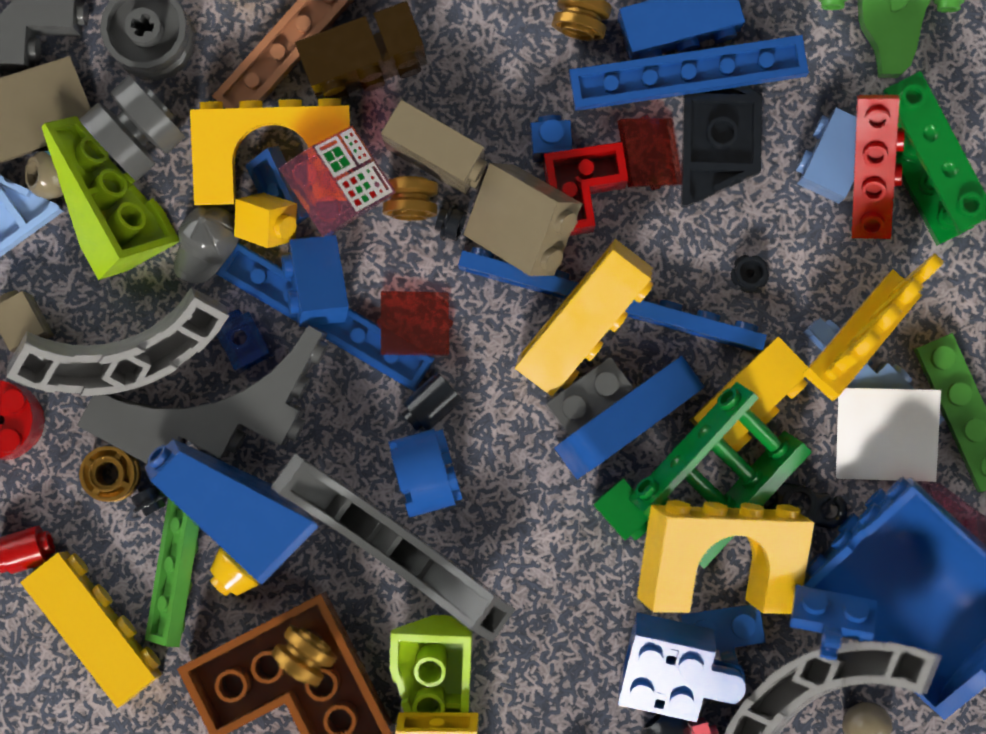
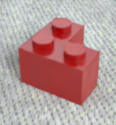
[543,142,628,236]

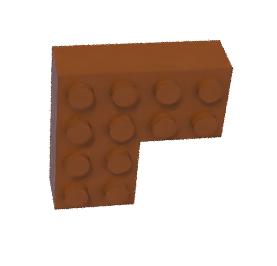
[177,591,396,734]

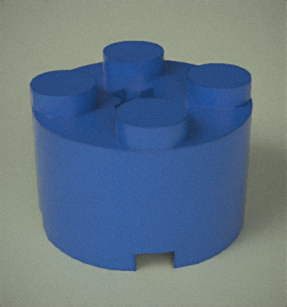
[388,429,462,518]

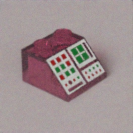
[279,126,397,236]

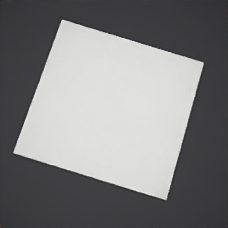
[836,388,941,482]

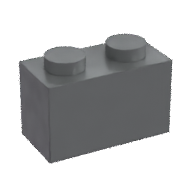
[545,357,634,437]

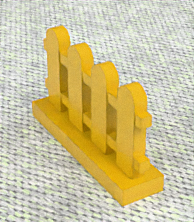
[803,253,944,401]

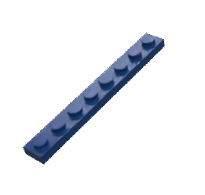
[458,247,767,353]

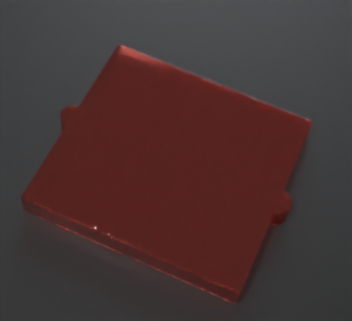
[617,115,681,191]
[377,291,453,356]

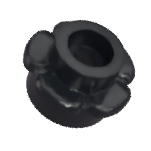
[435,204,467,241]
[730,255,769,293]
[131,485,166,516]

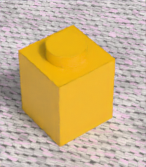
[234,192,297,248]

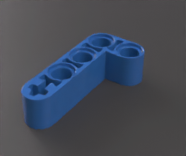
[554,355,705,480]

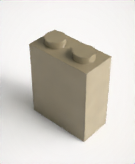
[381,100,487,195]
[463,163,582,276]

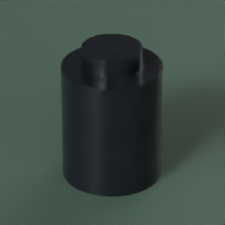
[402,372,463,431]

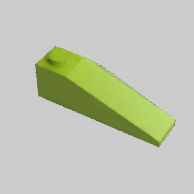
[42,116,179,280]
[390,615,473,713]

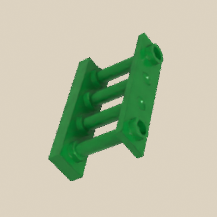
[883,71,986,246]
[628,382,812,569]

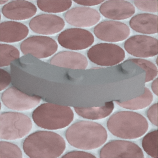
[6,287,229,396]
[725,642,942,734]

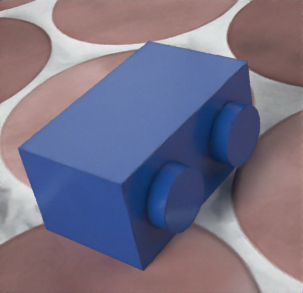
[281,235,349,327]

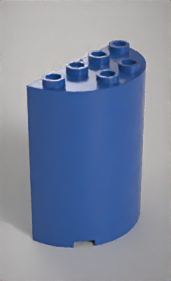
[803,477,986,720]

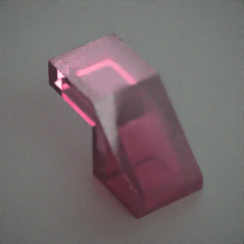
[922,483,986,545]

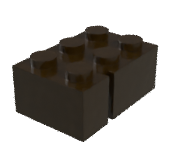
[295,1,427,102]

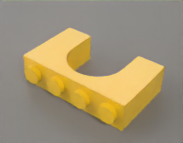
[190,98,352,205]
[637,500,814,614]

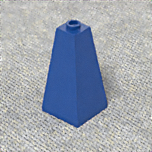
[145,439,319,585]

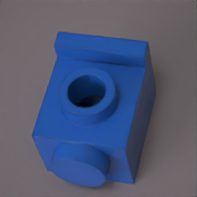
[530,115,573,162]

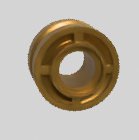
[552,0,612,41]
[383,176,438,221]
[79,446,141,502]
[271,625,337,686]

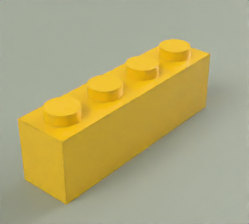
[514,239,653,396]
[20,551,163,708]

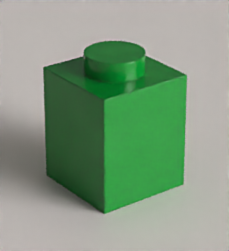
[592,478,649,541]

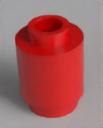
[0,525,55,574]

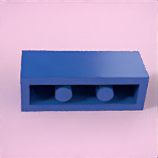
[617,0,745,60]

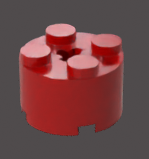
[0,380,45,460]

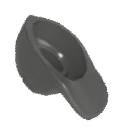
[173,205,240,284]

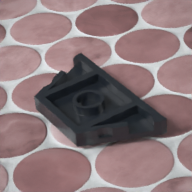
[681,86,762,208]

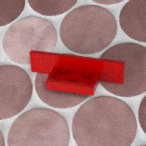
[851,95,904,239]

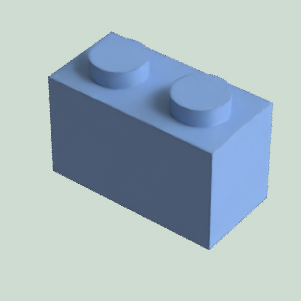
[796,107,856,204]

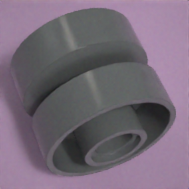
[79,75,186,181]

